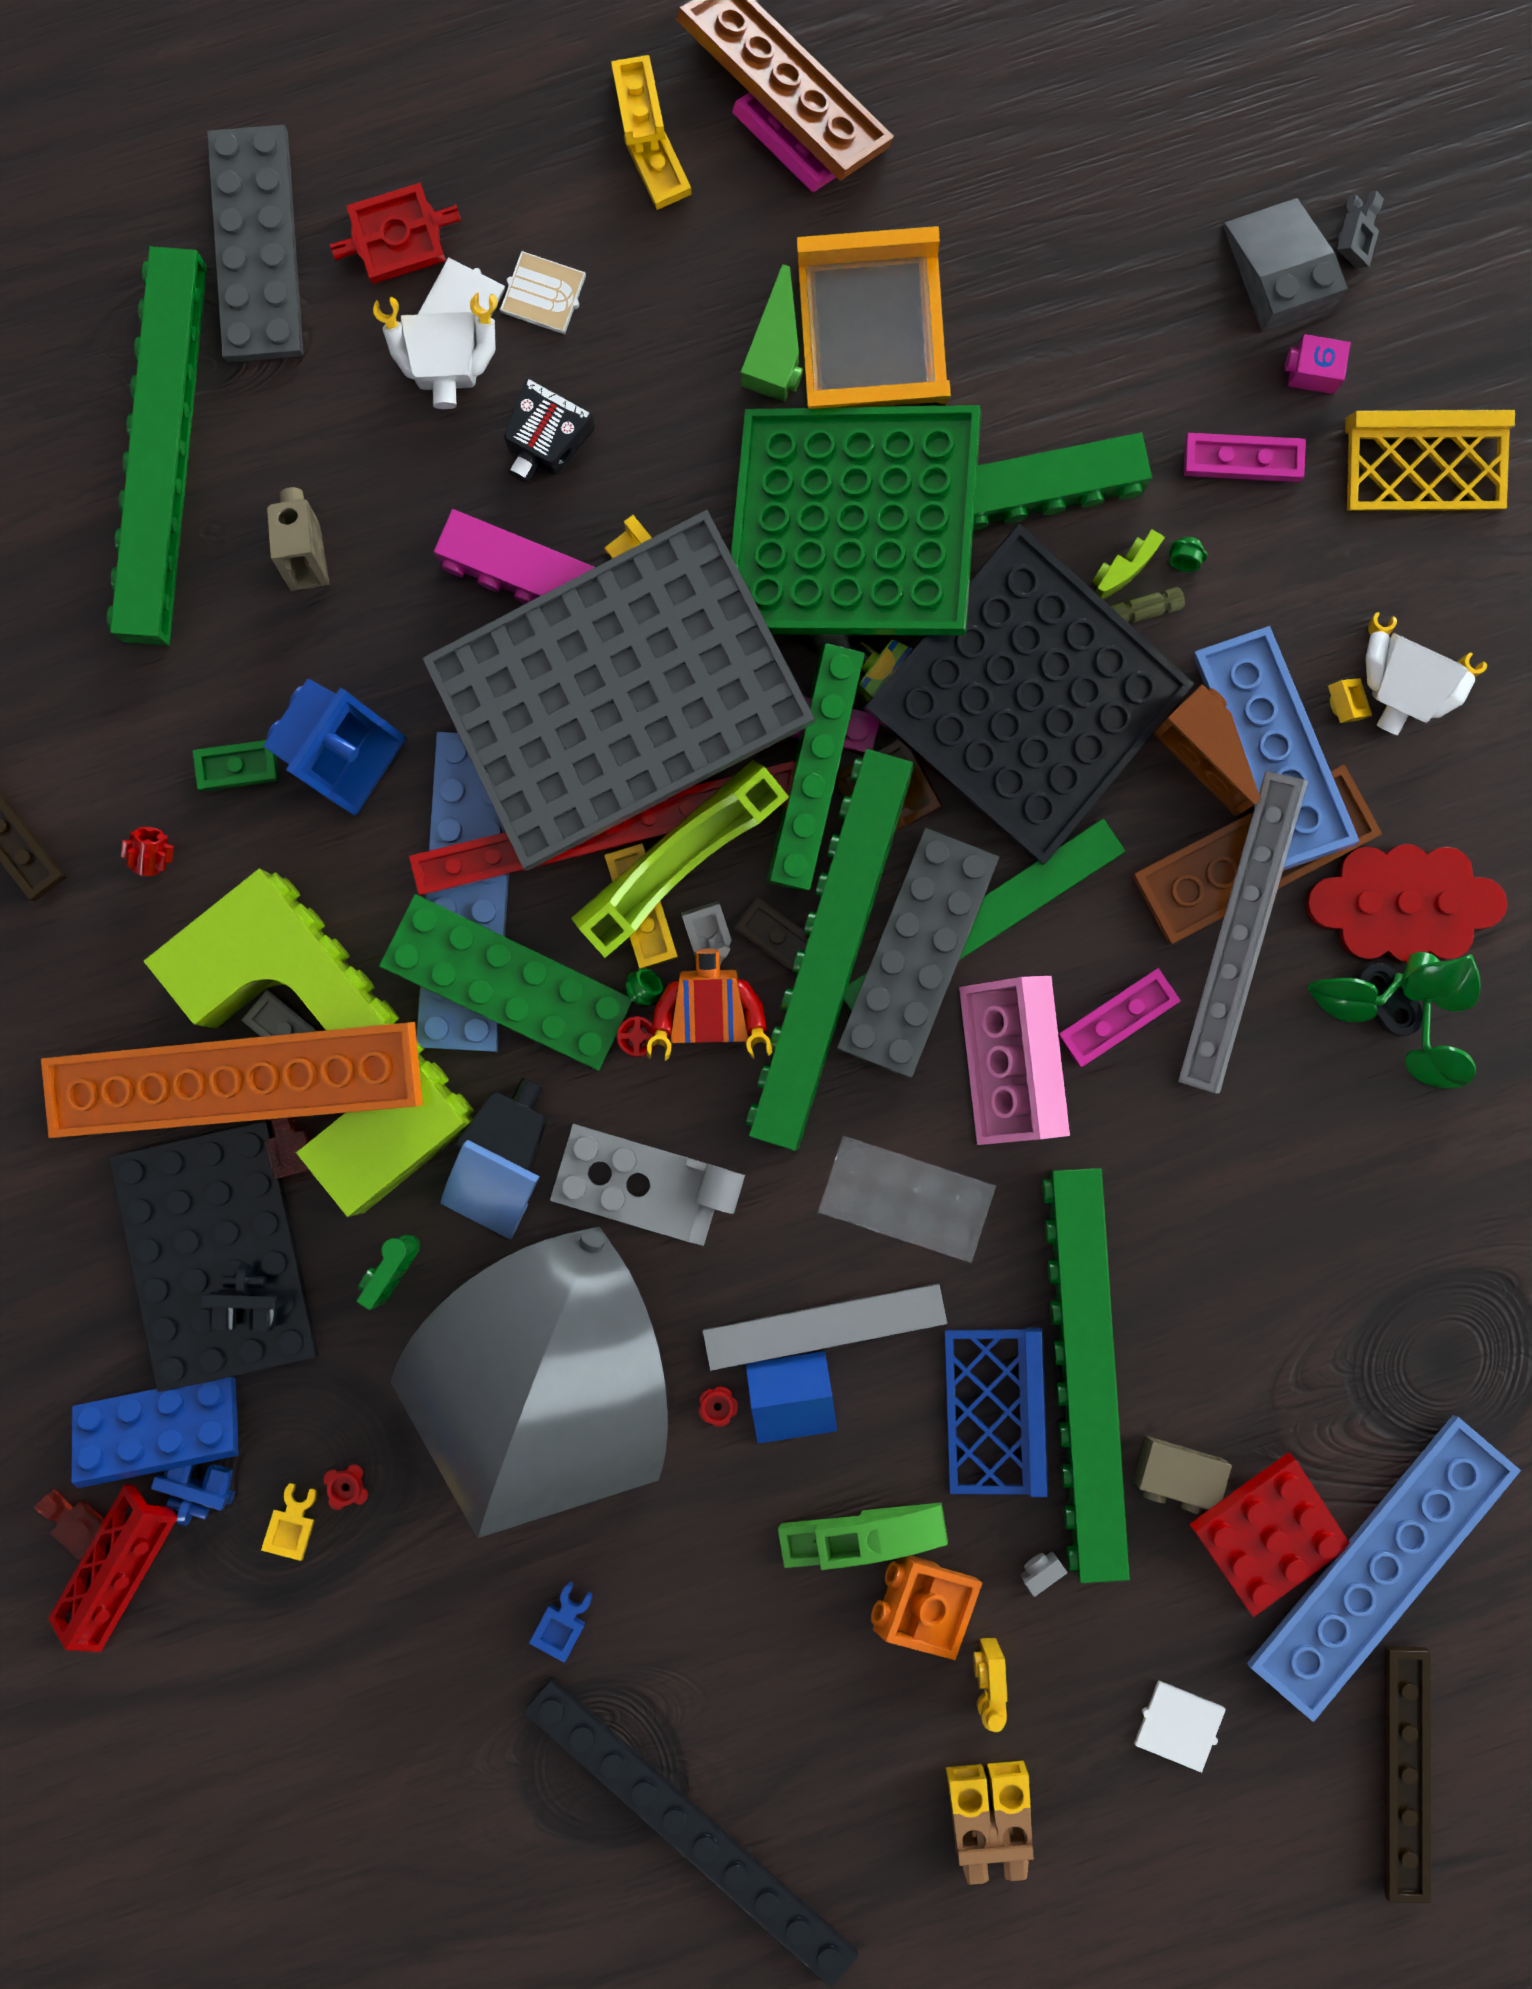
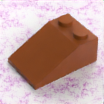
[1153,684,1260,817]

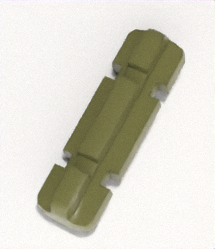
[1110,587,1185,623]

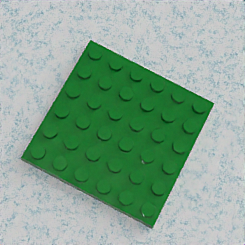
[731,405,981,636]

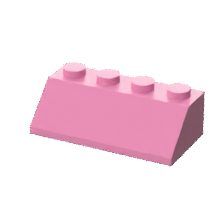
[959,976,1070,1145]

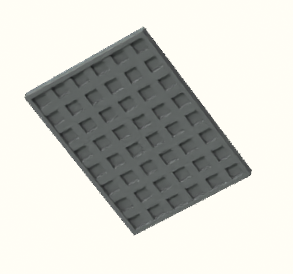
[422,510,816,871]

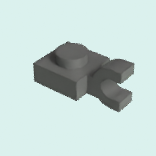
[1337,191,1384,268]

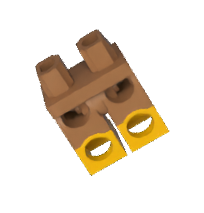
[946,1761,1034,1885]

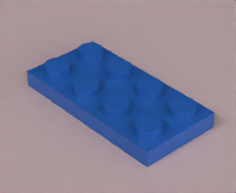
[72,1376,239,1488]

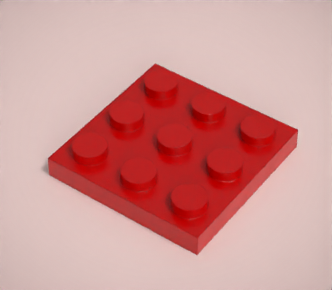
[1189,1452,1350,1617]

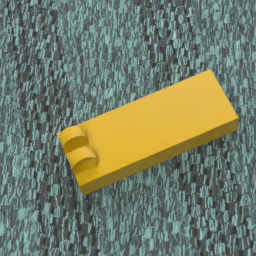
[611,55,665,154]

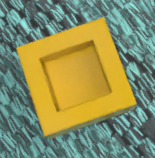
[1328,678,1372,723]

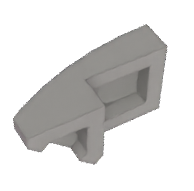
[681,901,732,965]

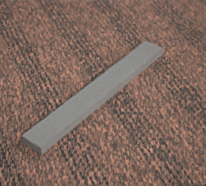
[1178,771,1308,1094]

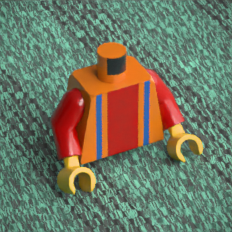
[647,949,773,1061]

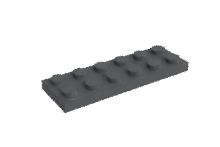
[207,125,304,363]
[837,828,1000,1079]

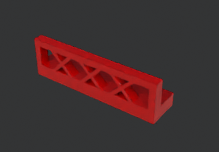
[48,1484,178,1652]

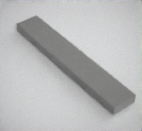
[703,1283,947,1371]

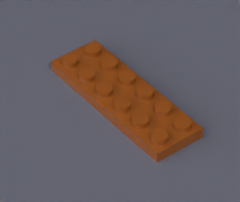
[676,0,894,181]
[1132,764,1382,945]

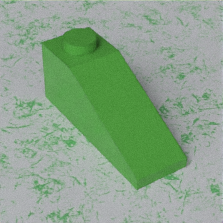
[741,264,803,402]

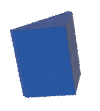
[746,1350,837,1444]

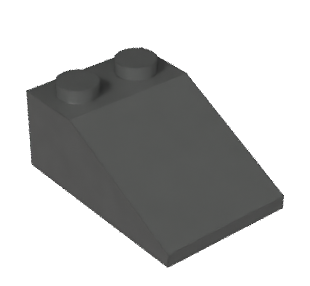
[1223,198,1348,332]

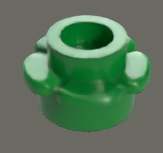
[1169,537,1208,573]
[625,968,663,1006]

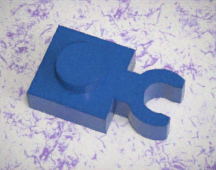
[529,1581,592,1663]

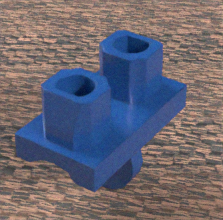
[151,1464,236,1526]

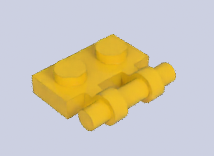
[973,1638,1007,1732]

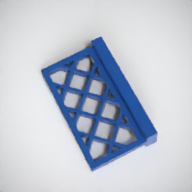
[945,1328,1049,1497]

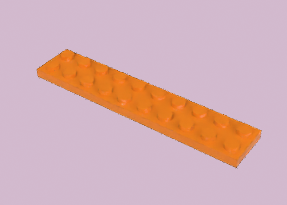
[41,1022,423,1138]

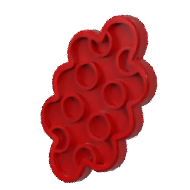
[1305,844,1507,963]

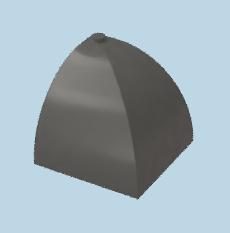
[390,1226,668,1538]

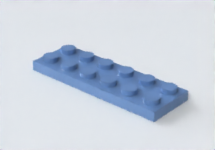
[1193,626,1359,871]

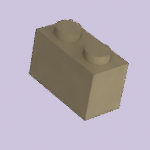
[1133,1436,1232,1515]

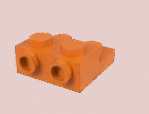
[871,1555,983,1660]

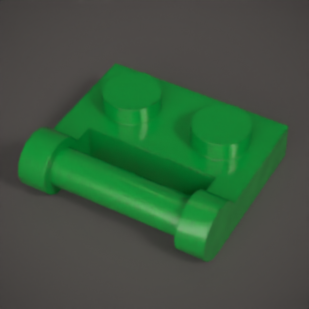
[356,1234,420,1310]

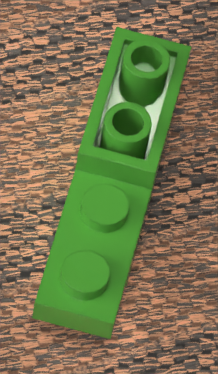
[778,1502,948,1570]

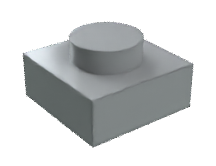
[1020,1551,1067,1597]

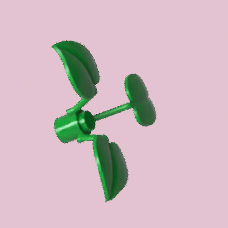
[1308,952,1481,1089]

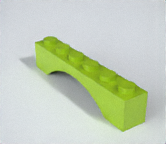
[571,760,789,958]

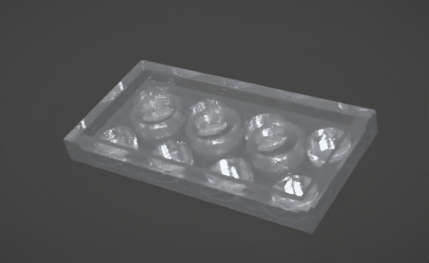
[818,1136,996,1263]

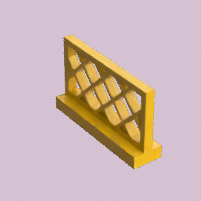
[1345,410,1515,511]

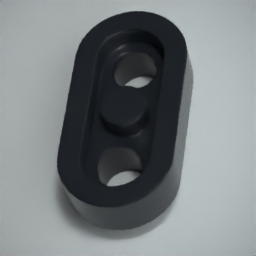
[1356,963,1423,1036]

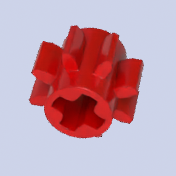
[121,827,174,876]

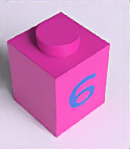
[1285,334,1351,395]

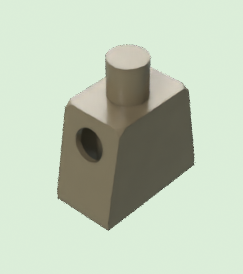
[267,487,329,591]

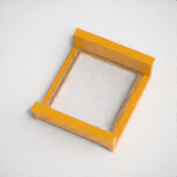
[797,226,951,409]

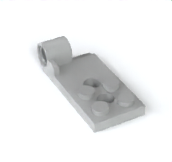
[550,1124,745,1246]

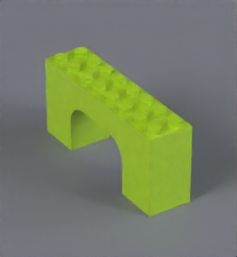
[144,868,474,1217]

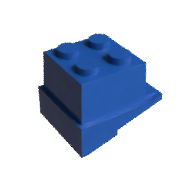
[263,679,407,817]

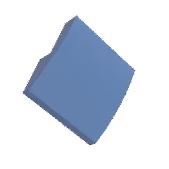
[440,1140,540,1240]

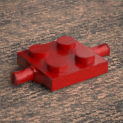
[330,182,461,284]

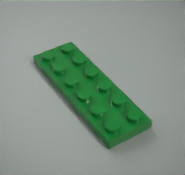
[379,894,632,1071]

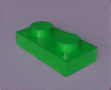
[193,740,280,792]

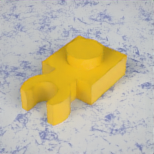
[261,1483,317,1561]

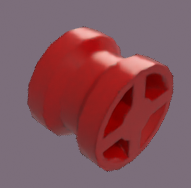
[617,1016,657,1057]

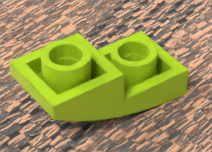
[1092,529,1165,599]

